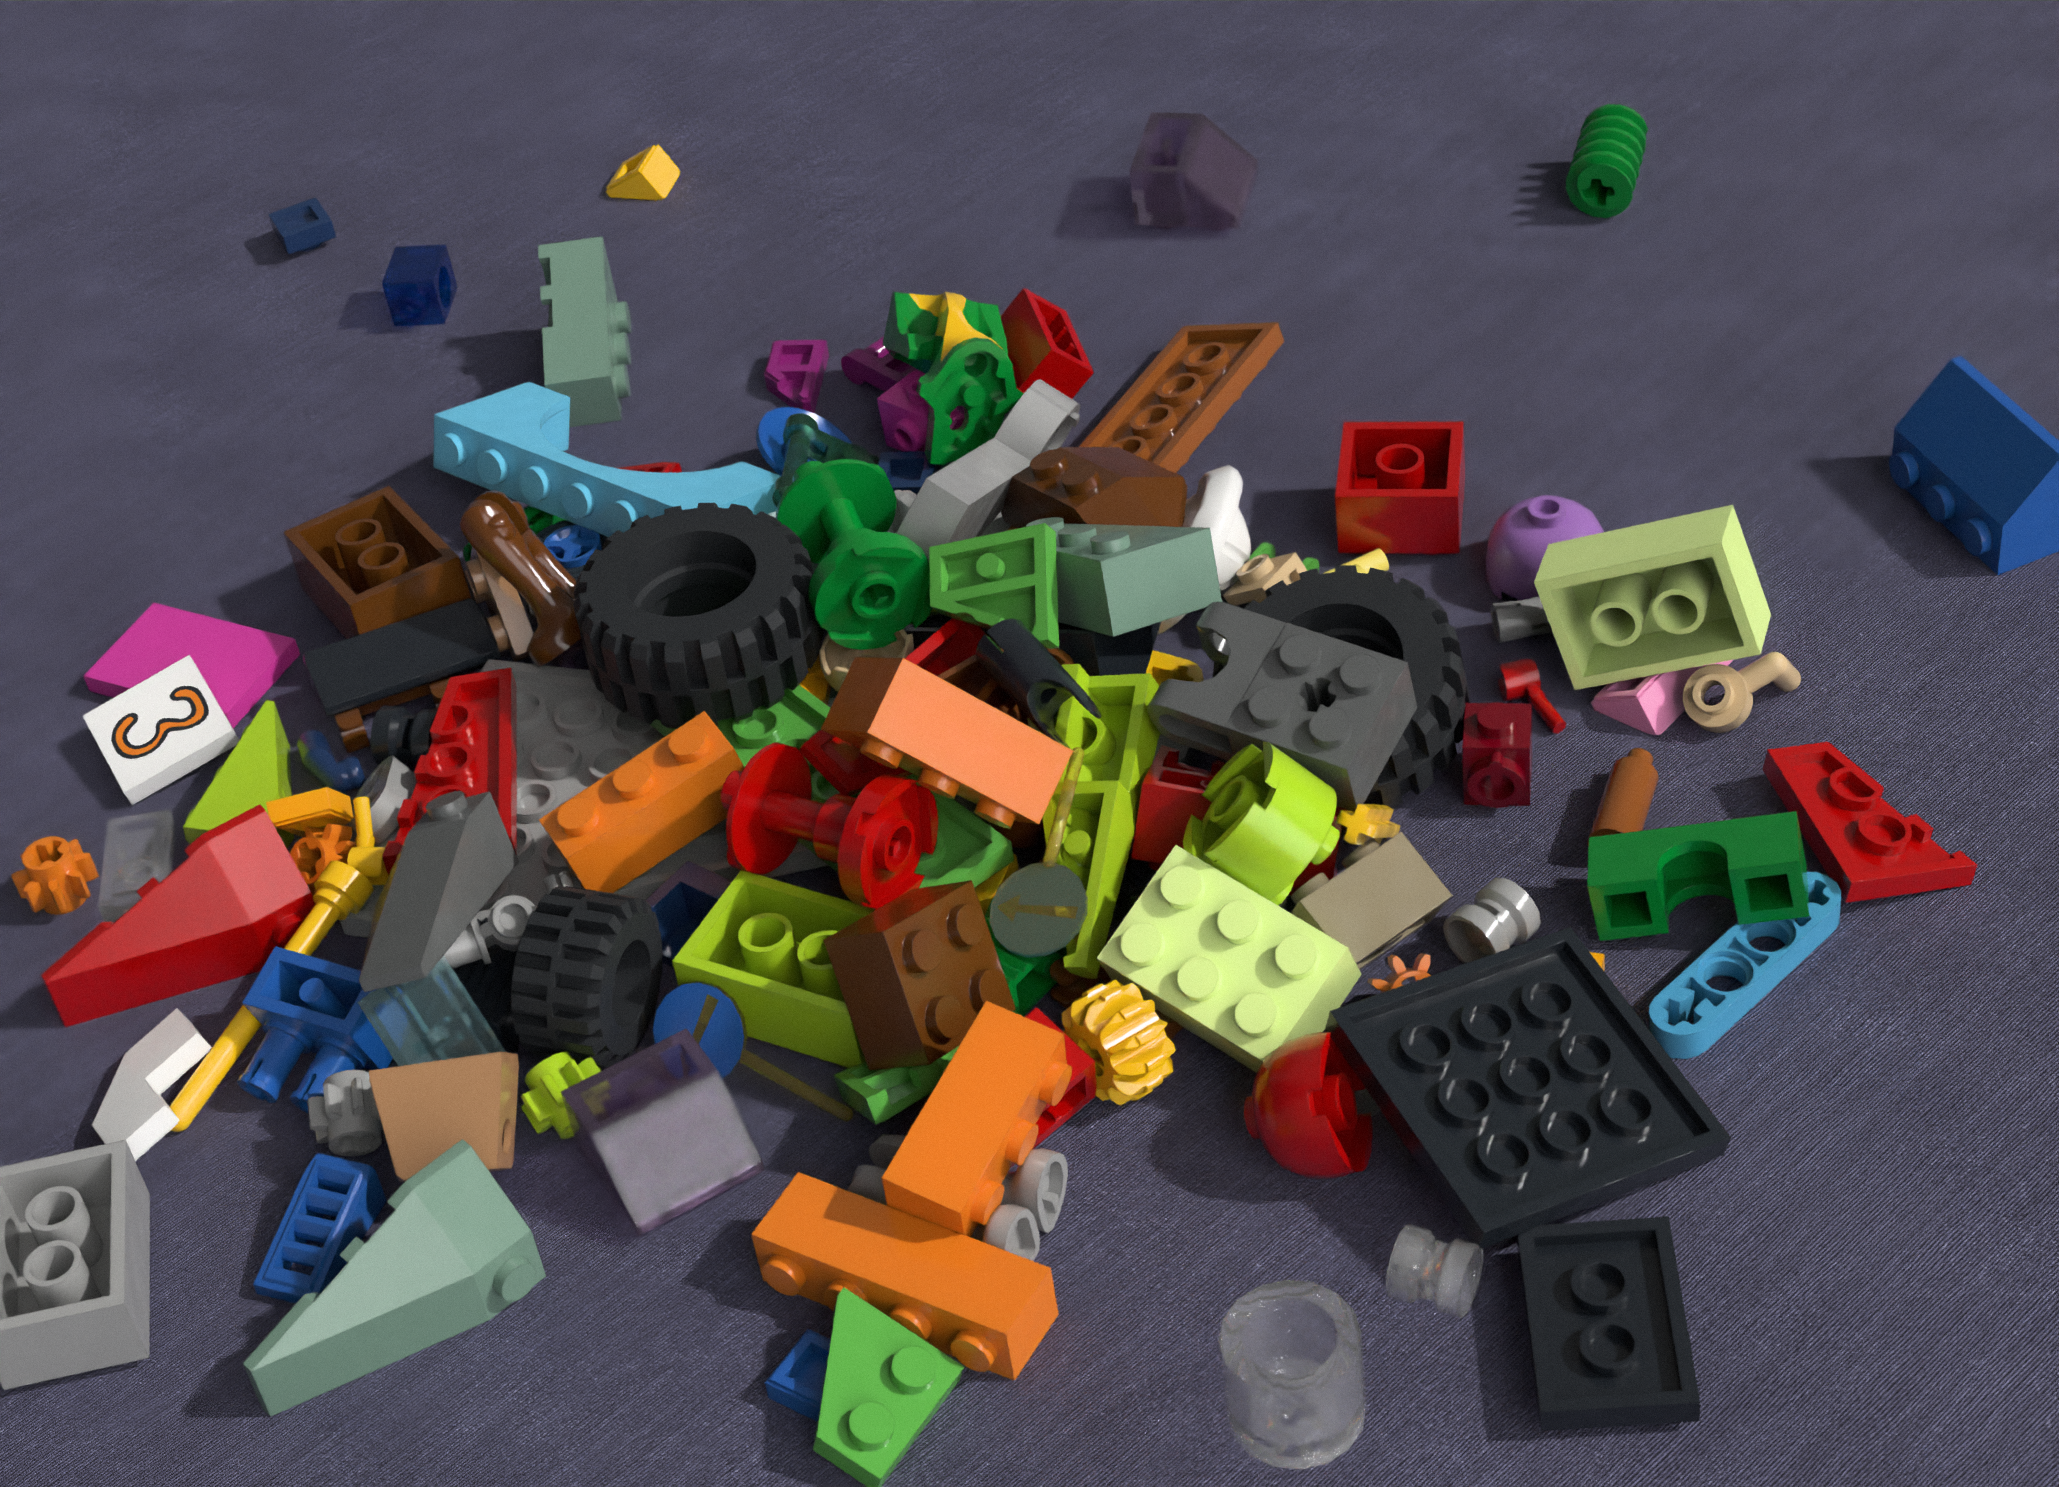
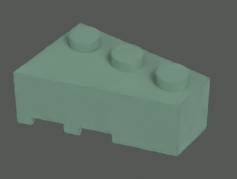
[538,236,631,427]
[1026,517,1222,637]

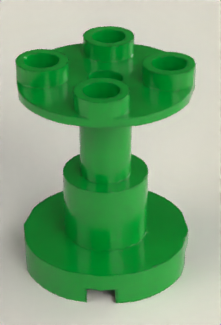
[776,459,933,650]

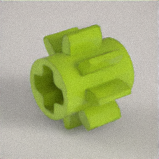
[521,1052,609,1139]

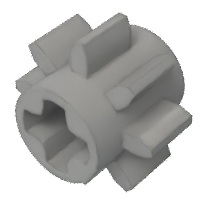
[307,1070,383,1156]

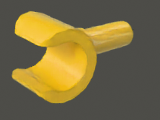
[347,797,389,885]

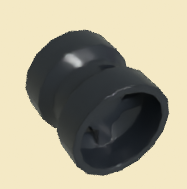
[370,705,438,766]

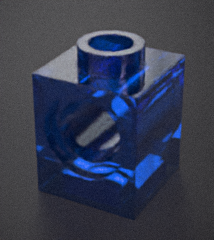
[382,244,458,327]

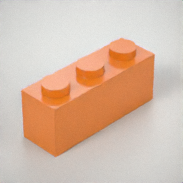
[539,711,744,893]
[882,1001,1072,1237]

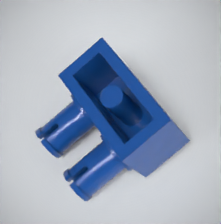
[237,946,416,1113]

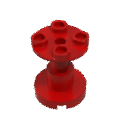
[721,742,938,910]

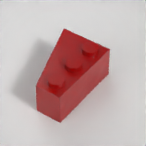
[1131,745,1347,896]

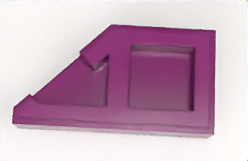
[764,340,829,413]

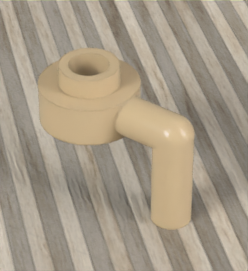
[1683,652,1801,733]

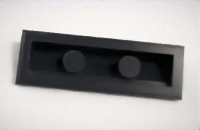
[303,598,501,716]

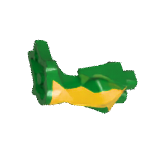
[882,291,1024,465]

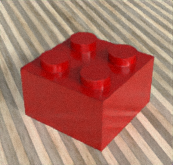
[1335,421,1465,555]

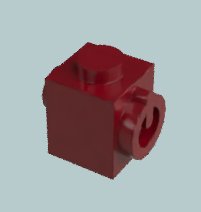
[1462,702,1532,808]

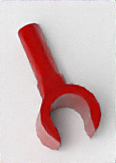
[1498,659,1567,734]

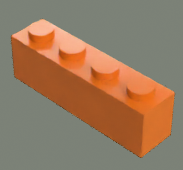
[751,1172,1059,1381]

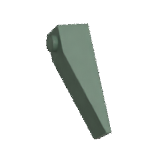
[243,1139,546,1417]

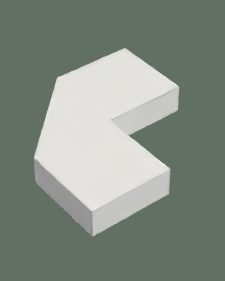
[92,1008,212,1161]

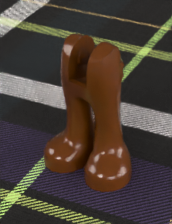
[460,490,581,667]

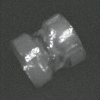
[1386,1224,1484,1318]

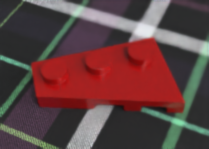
[1762,742,1977,903]

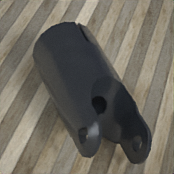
[976,618,1102,749]

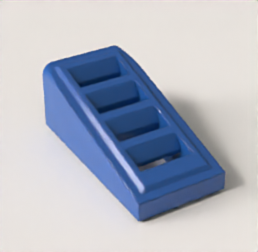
[253,1153,387,1303]

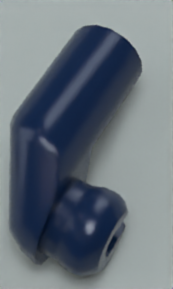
[297,730,366,795]

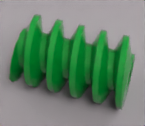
[1566,104,1648,218]

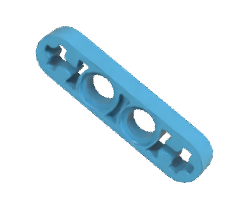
[1649,872,1841,1059]

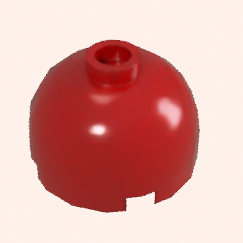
[1244,1032,1373,1179]

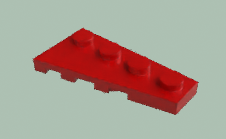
[382,667,517,875]

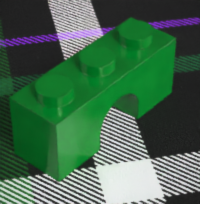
[1587,811,1809,941]

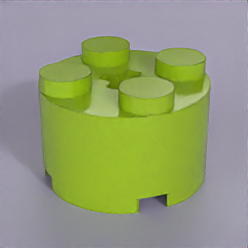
[1183,741,1340,906]

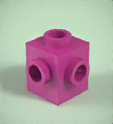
[877,370,964,451]

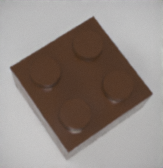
[823,880,1016,1070]

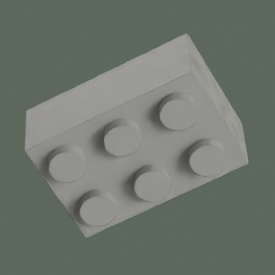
[0,1140,150,1390]

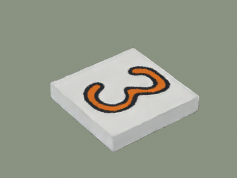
[83,655,239,805]

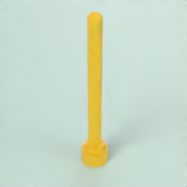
[169,861,374,1132]

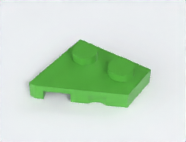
[929,523,1059,649]
[813,1287,964,1487]

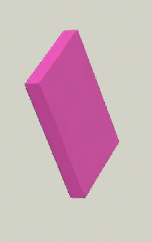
[83,603,300,728]

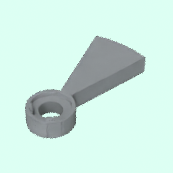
[896,379,1081,562]

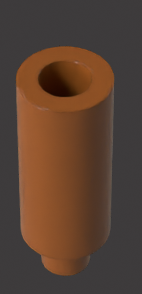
[1587,748,1659,848]

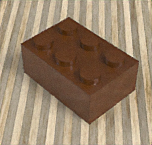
[283,486,471,639]

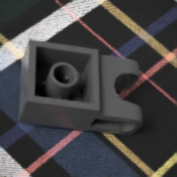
[1147,601,1417,812]

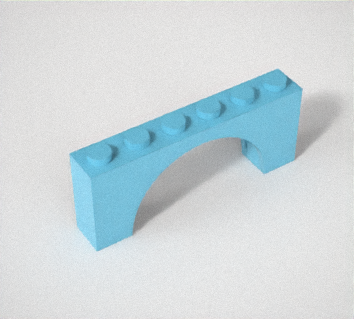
[433,382,787,537]

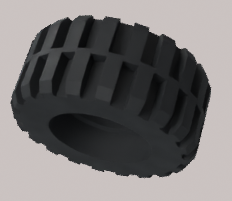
[573,503,824,729]
[1212,565,1470,811]

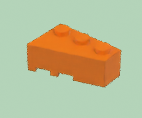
[821,657,1073,829]

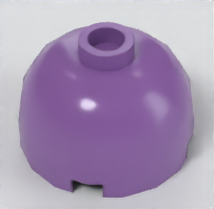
[1486,495,1604,601]

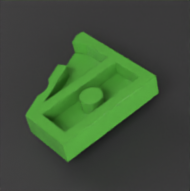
[834,1045,960,1124]

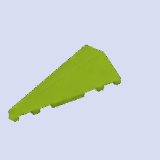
[1027,664,1160,979]

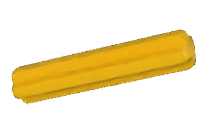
[1336,804,1401,845]

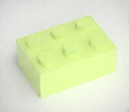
[1534,505,1771,690]
[1097,845,1362,1073]

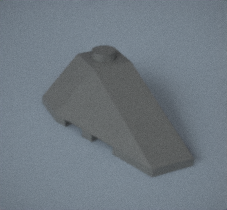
[359,791,519,992]

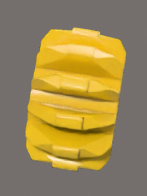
[1061,979,1176,1106]

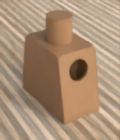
[369,1052,519,1182]

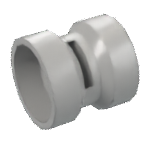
[1443,878,1541,964]

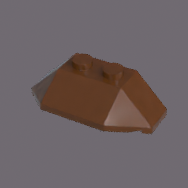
[1001,447,1188,529]

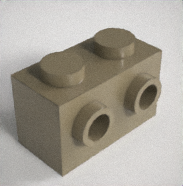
[1291,832,1453,970]

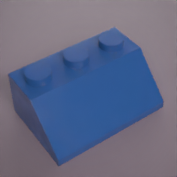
[1889,355,2059,575]

